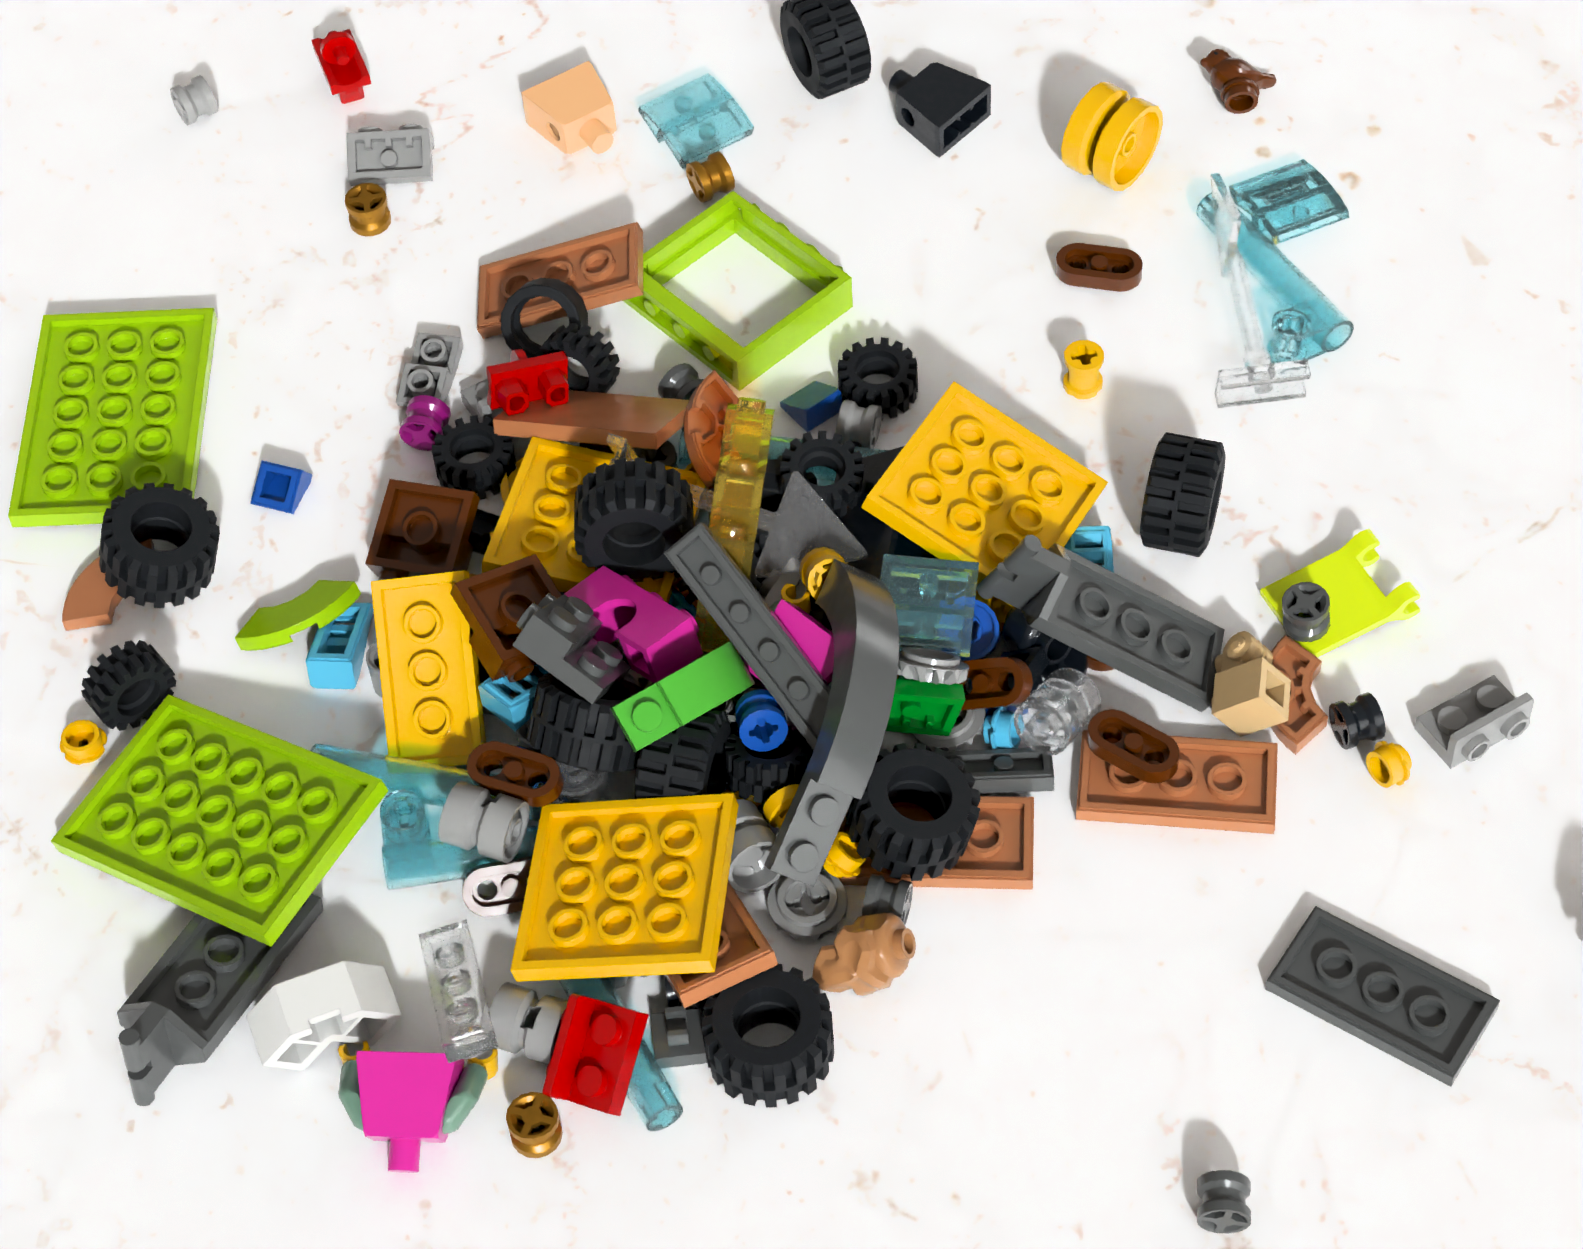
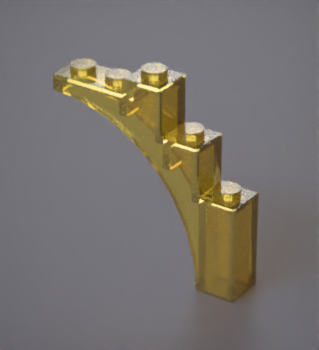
[695,397,775,655]

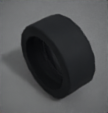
[501,278,588,358]

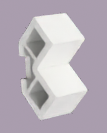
[246,960,402,1071]

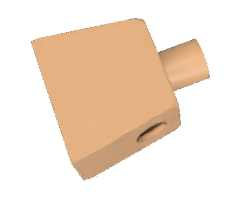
[521,61,616,154]

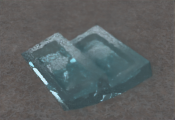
[638,73,754,169]
[1229,159,1349,245]
[880,554,979,657]

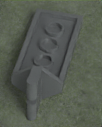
[977,535,1225,712]
[117,894,323,1106]

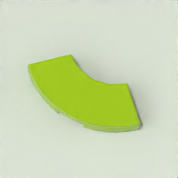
[235,580,361,651]

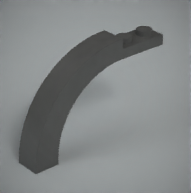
[764,559,899,887]

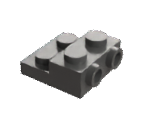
[513,593,631,704]

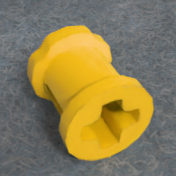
[1063,340,1104,399]

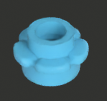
[983,707,1022,749]

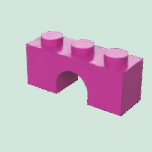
[564,565,703,684]

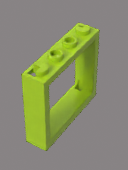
[623,191,853,391]

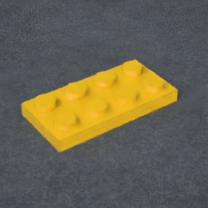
[371,570,486,773]

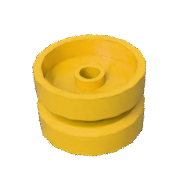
[1061,82,1163,191]

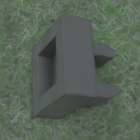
[651,1006,707,1069]

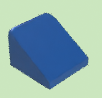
[780,381,842,432]
[250,460,313,514]

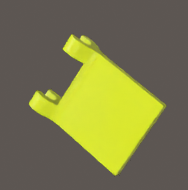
[1260,529,1420,657]

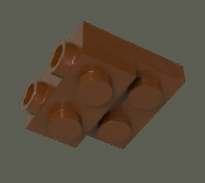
[365,479,480,580]
[450,554,561,682]

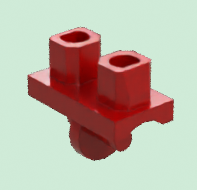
[311,29,371,104]
[486,349,569,416]

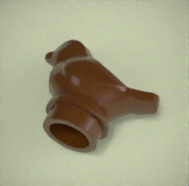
[1200,49,1277,114]

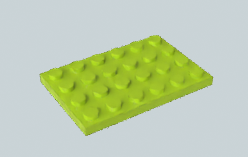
[8,308,217,527]
[51,694,389,947]

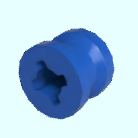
[735,689,788,752]

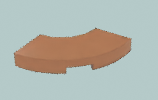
[684,370,743,489]
[62,539,155,631]
[1271,635,1328,755]

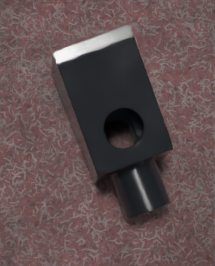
[889,62,991,158]

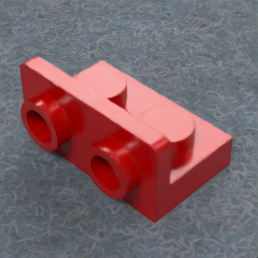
[542,993,649,1116]

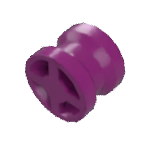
[399,395,451,451]

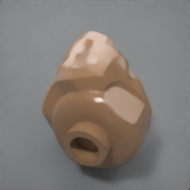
[812,913,916,996]

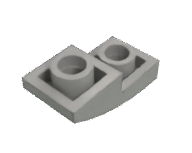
[396,332,464,407]

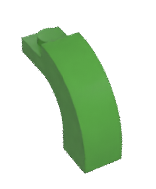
[610,641,755,752]

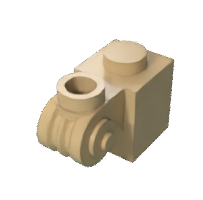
[1211,631,1291,737]

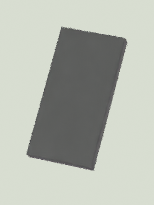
[1265,906,1500,1087]

